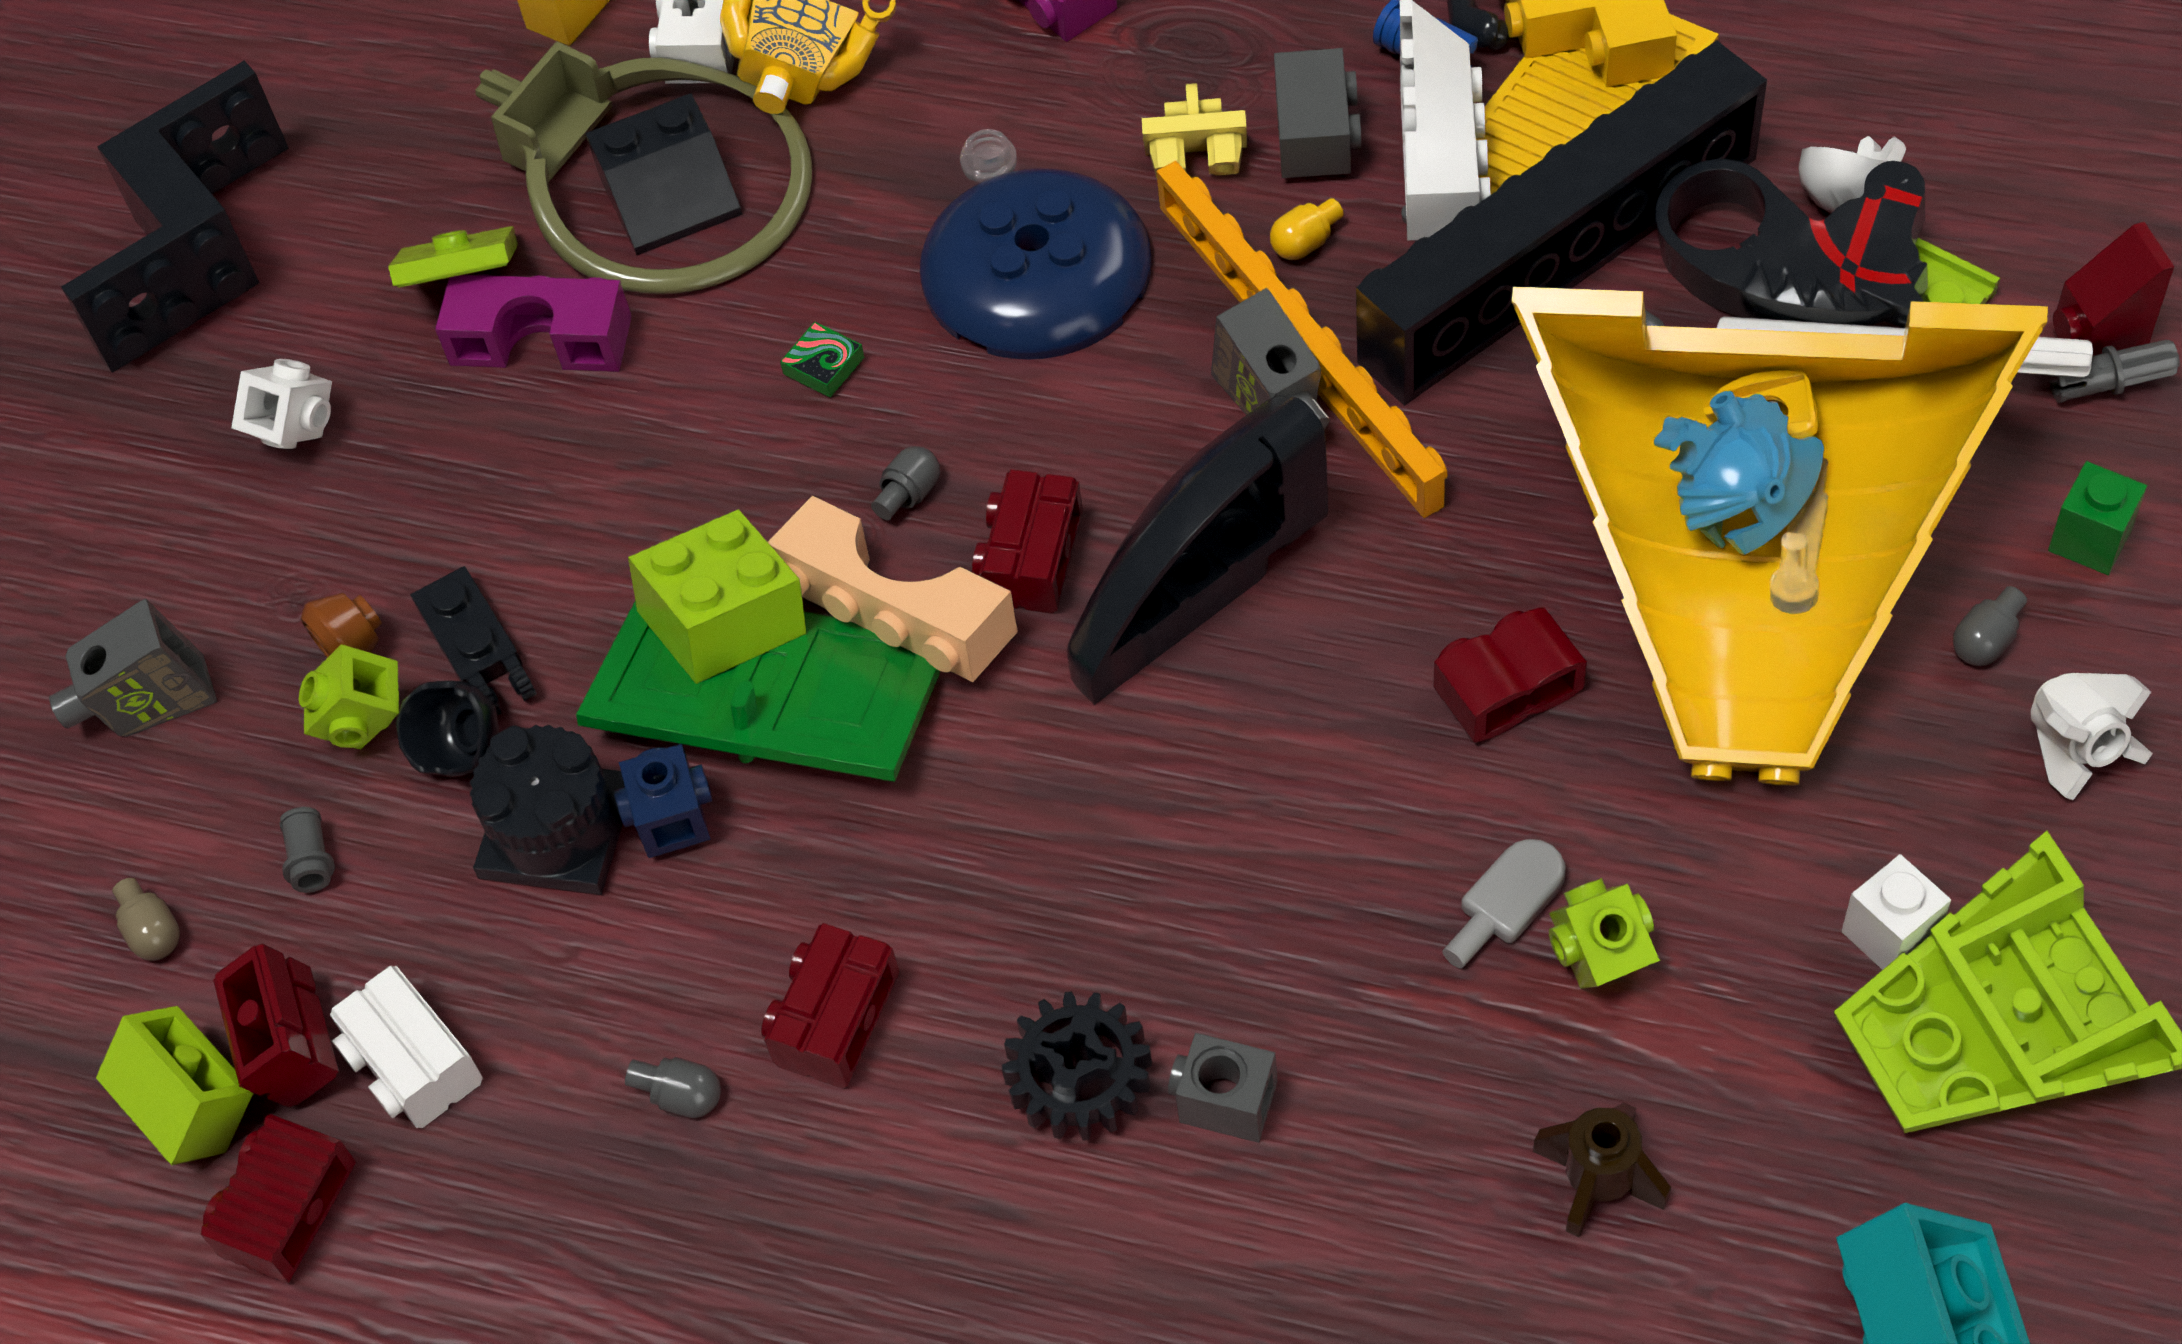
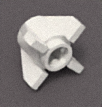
[2031,673,2153,800]

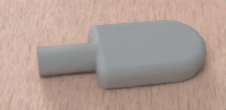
[1442,839,1566,969]

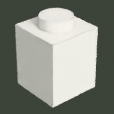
[1841,854,1951,970]

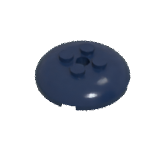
[920,168,1152,360]

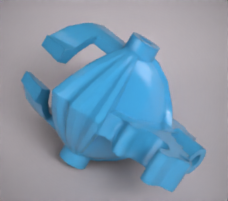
[1654,391,1824,555]

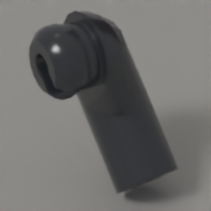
[1447,0,1509,51]

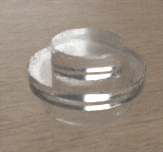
[960,129,1017,183]

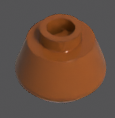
[300,592,382,658]

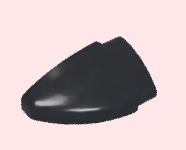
[1067,396,1328,705]

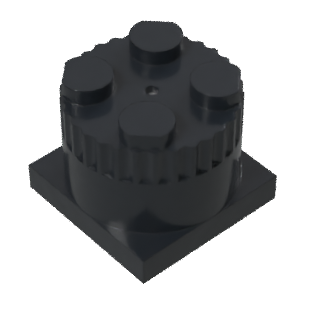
[470,725,625,895]

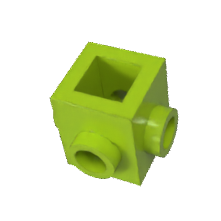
[299,644,399,750]
[1549,878,1660,989]

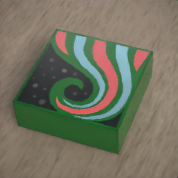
[780,321,865,398]

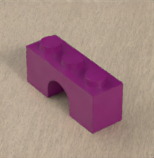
[435,274,632,372]

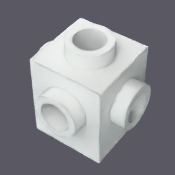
[231,359,332,449]

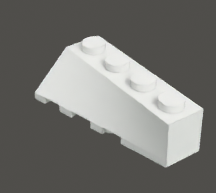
[1400,0,1491,241]

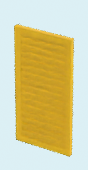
[1476,14,1719,194]

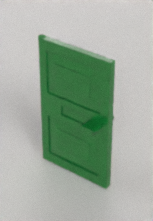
[576,601,941,782]

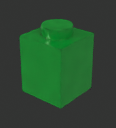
[2048,461,2148,576]

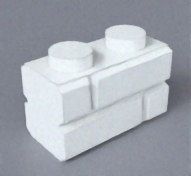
[330,965,483,1128]

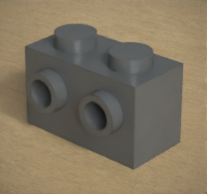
[1274,48,1361,178]

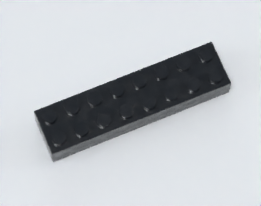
[1356,40,1767,406]

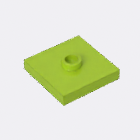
[388,226,518,288]

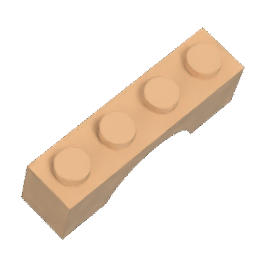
[768,496,1018,682]

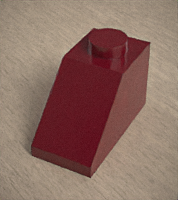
[2053,221,2175,356]

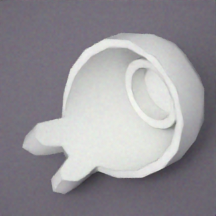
[1798,136,1906,213]

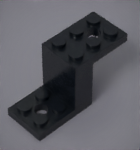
[61,60,289,373]

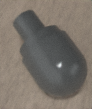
[871,446,940,520]
[1952,586,2027,666]
[625,1057,721,1118]

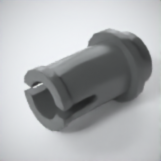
[279,807,335,893]

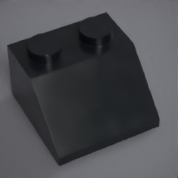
[585,93,742,255]

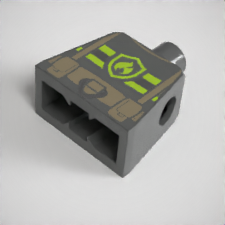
[1211,288,1330,430]
[49,599,218,737]

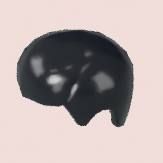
[396,681,500,776]

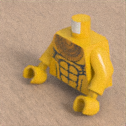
[720,0,896,114]

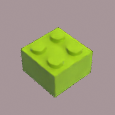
[628,509,806,684]

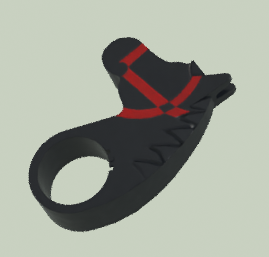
[1655,159,1928,328]

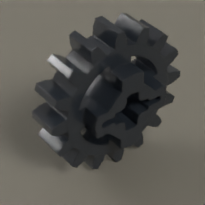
[1002,991,1152,1141]

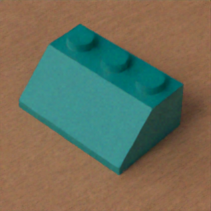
[1836,1203,2030,1344]

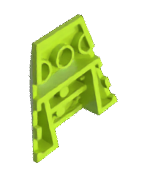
[1834,831,2182,1133]

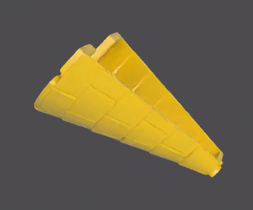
[1512,287,2048,785]

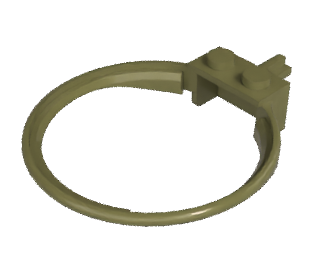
[475,41,812,294]

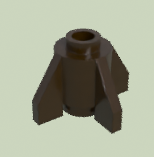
[1533,1102,1671,1237]

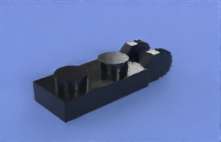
[410,566,537,716]

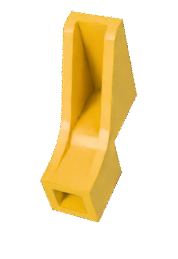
[1504,0,1677,87]

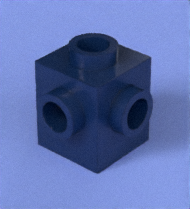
[614,744,713,858]

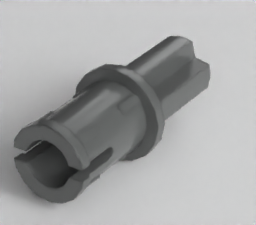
[2049,339,2180,403]

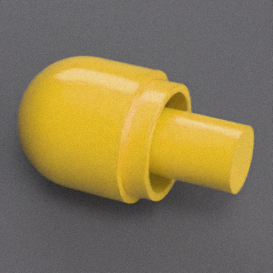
[1270,198,1344,260]

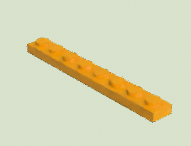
[1156,160,1448,518]

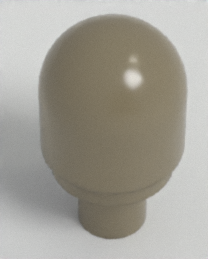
[112,878,180,961]

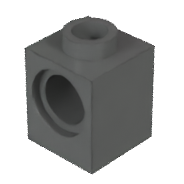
[1168,1033,1278,1143]

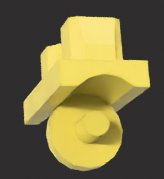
[1142,83,1247,178]

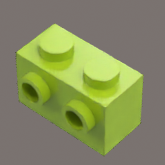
[96,1006,253,1166]

